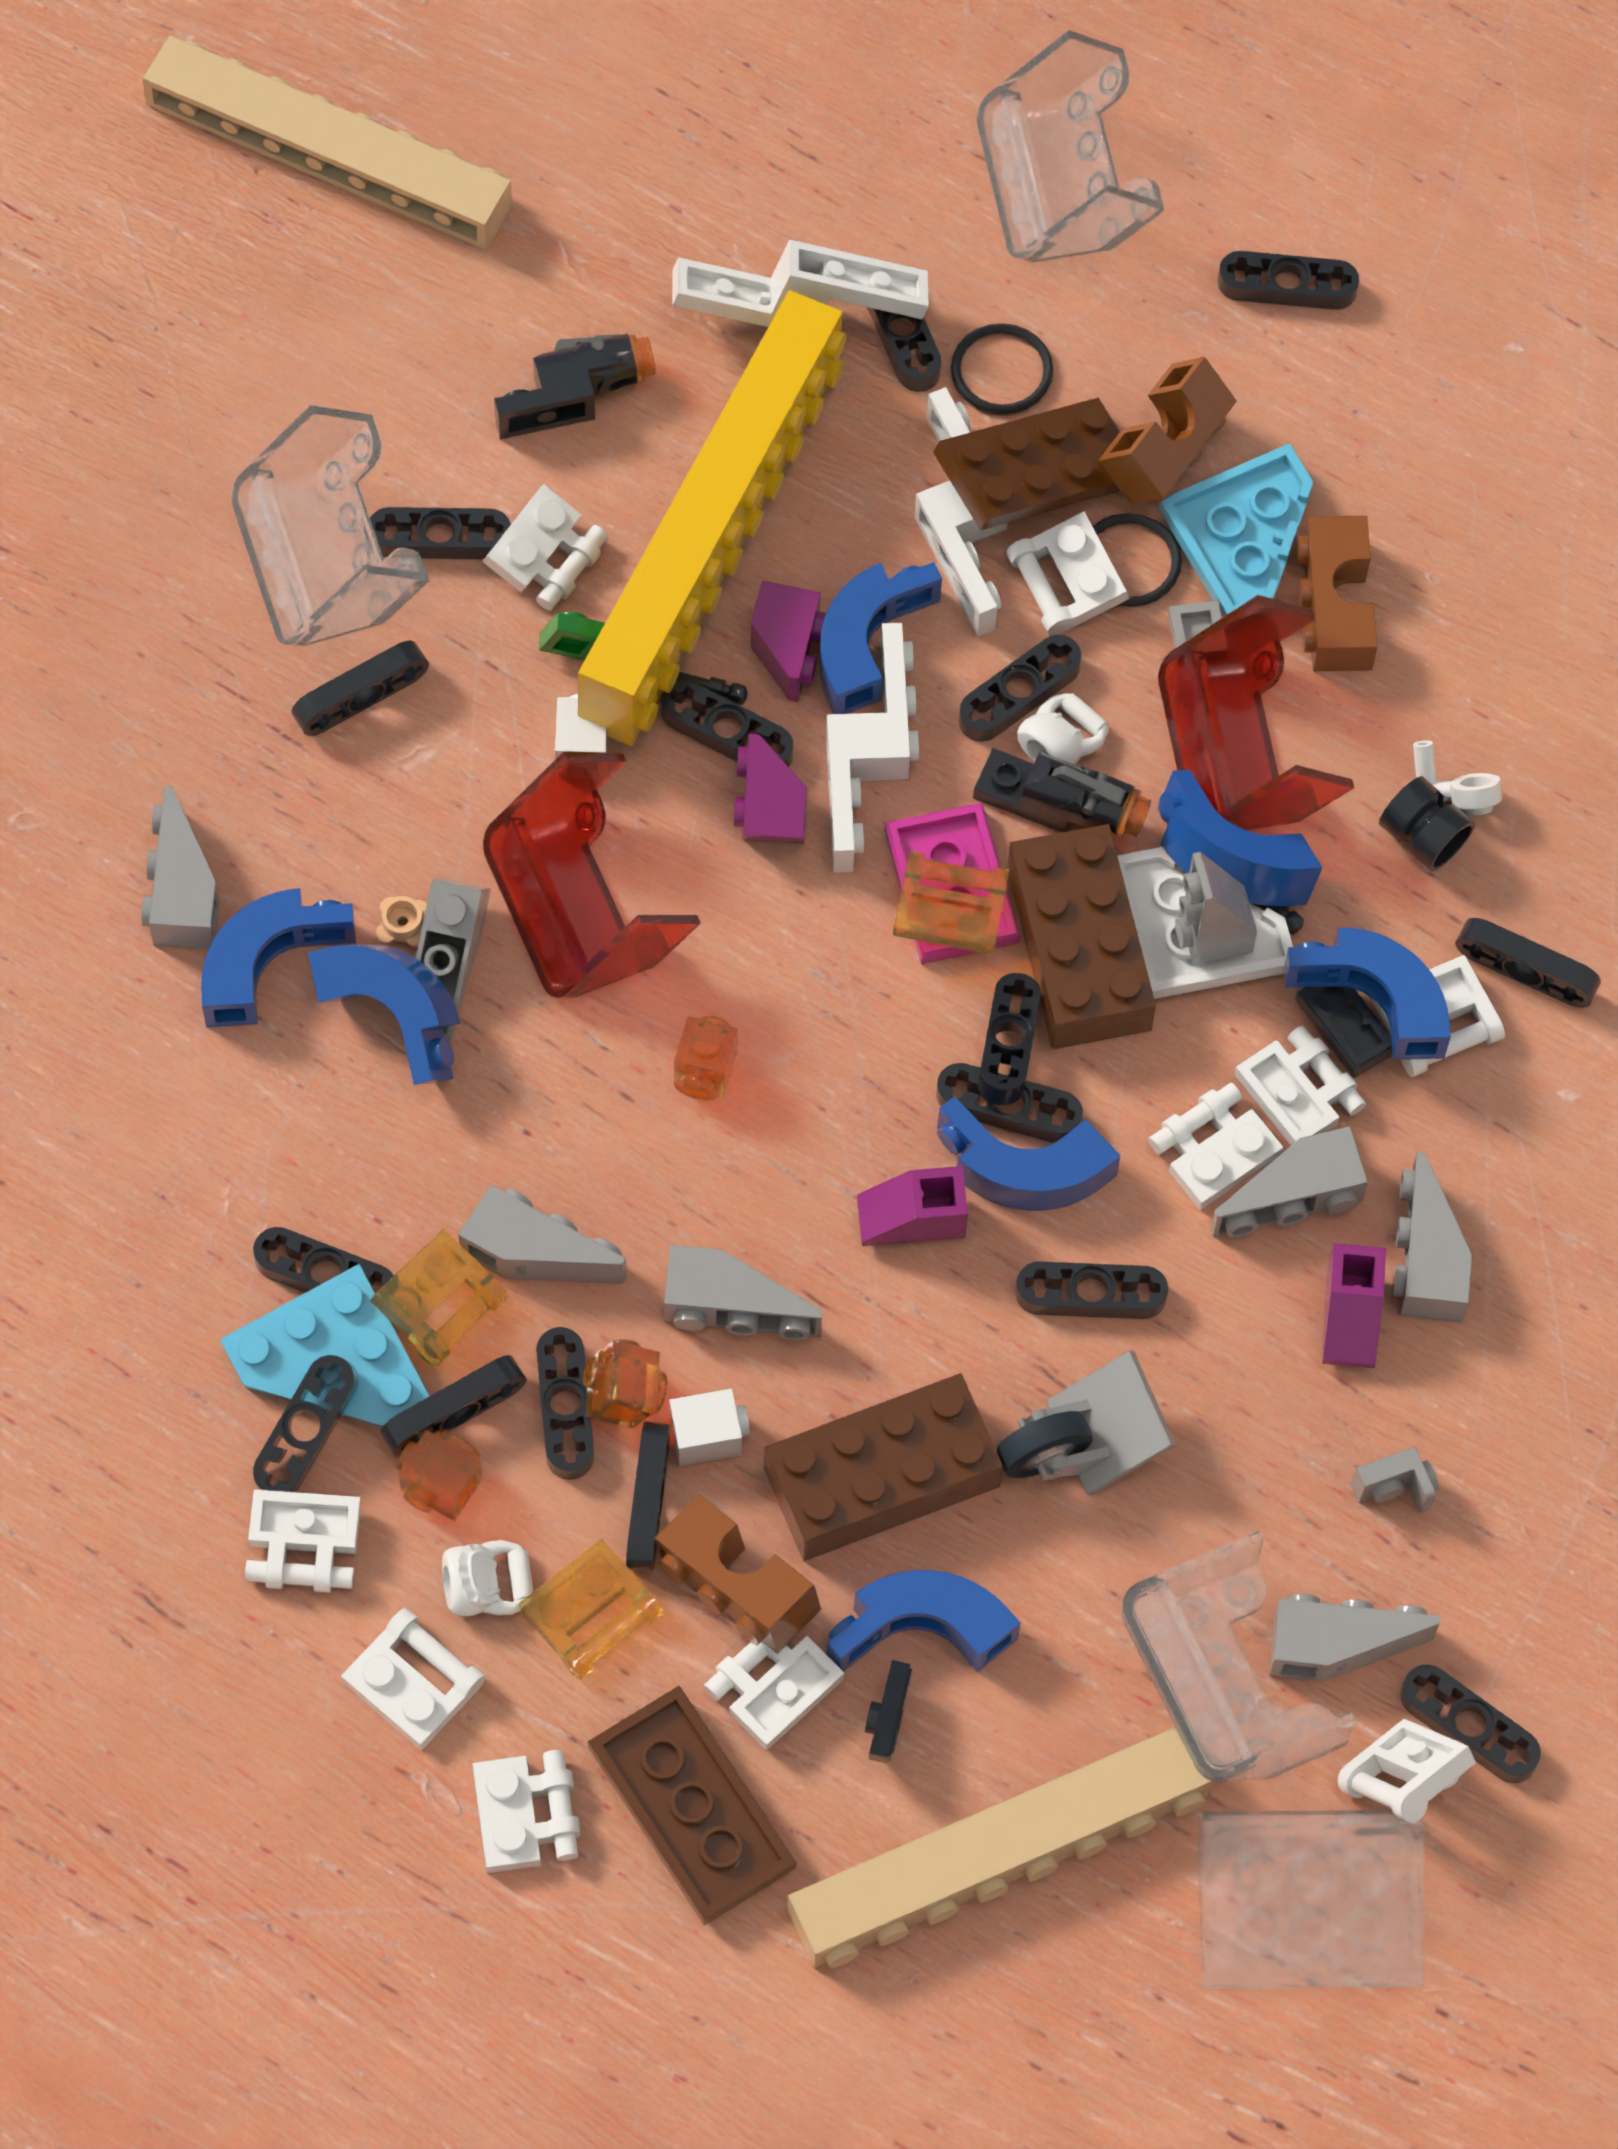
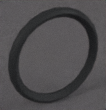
[950,323,1054,414]
[1092,513,1182,607]

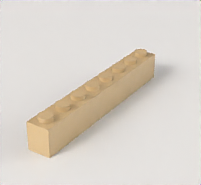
[142,35,512,250]
[787,1723,1213,1968]

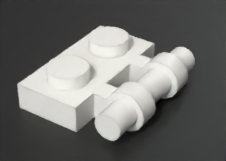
[482,484,608,611]
[1234,1026,1366,1145]
[1148,1083,1284,1210]
[245,1490,361,1593]
[703,1636,845,1751]
[472,1750,581,1873]

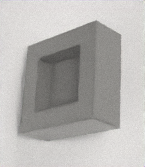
[1168,600,1227,659]

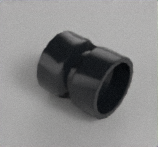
[1378,776,1475,871]

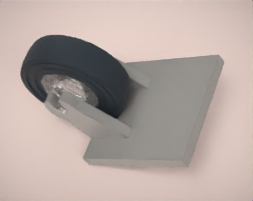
[996,1351,1176,1495]

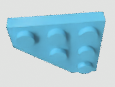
[1159,443,1313,626]
[220,1264,430,1427]

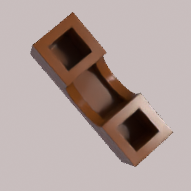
[1098,357,1237,505]
[1296,515,1377,671]
[655,1494,821,1654]

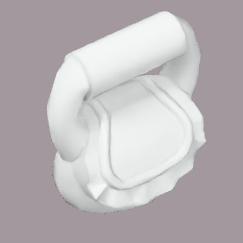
[1017,693,1109,765]
[442,1540,535,1617]

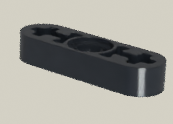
[1218,251,1359,310]
[867,307,941,392]
[368,507,511,559]
[959,635,1081,742]
[291,640,429,736]
[661,680,793,767]
[1455,918,1601,1008]
[978,973,1041,1105]
[936,1063,1083,1143]
[253,1227,398,1314]
[1015,1262,1168,1319]
[536,1327,594,1480]
[253,1355,358,1492]
[380,1355,527,1457]
[626,1421,671,1572]
[1401,1665,1541,1783]

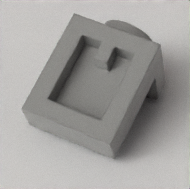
[1351,1447,1439,1513]

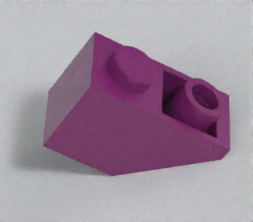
[751,581,826,702]
[734,734,807,844]
[857,1166,968,1246]
[1322,1243,1386,1368]

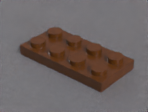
[933,397,1120,531]
[588,1685,797,1926]

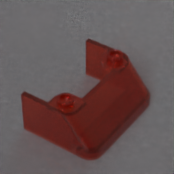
[1158,595,1354,830]
[483,751,701,998]

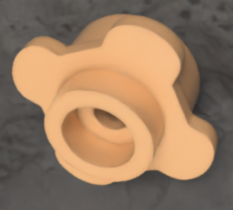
[376,896,427,947]

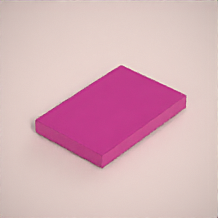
[884,802,1020,964]

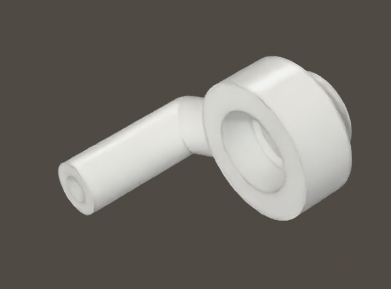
[1413,740,1502,815]

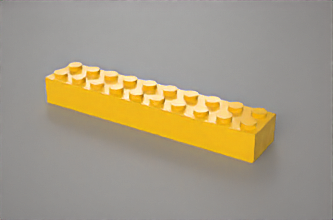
[578,290,847,746]

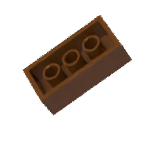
[1007,824,1156,1050]
[764,1373,1003,1562]

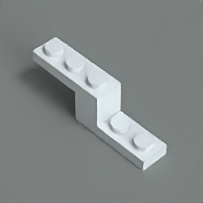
[672,239,929,327]
[915,387,1007,637]
[826,623,919,873]

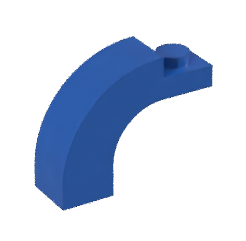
[819,562,942,714]
[1158,770,1323,906]
[201,888,356,1027]
[1284,927,1451,1060]
[308,944,461,1085]
[937,1096,1121,1211]
[827,1570,1021,1672]

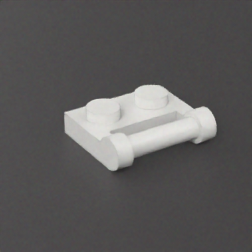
[1006,512,1129,636]
[1371,955,1505,1077]
[341,1607,486,1751]
[1338,1719,1476,1823]

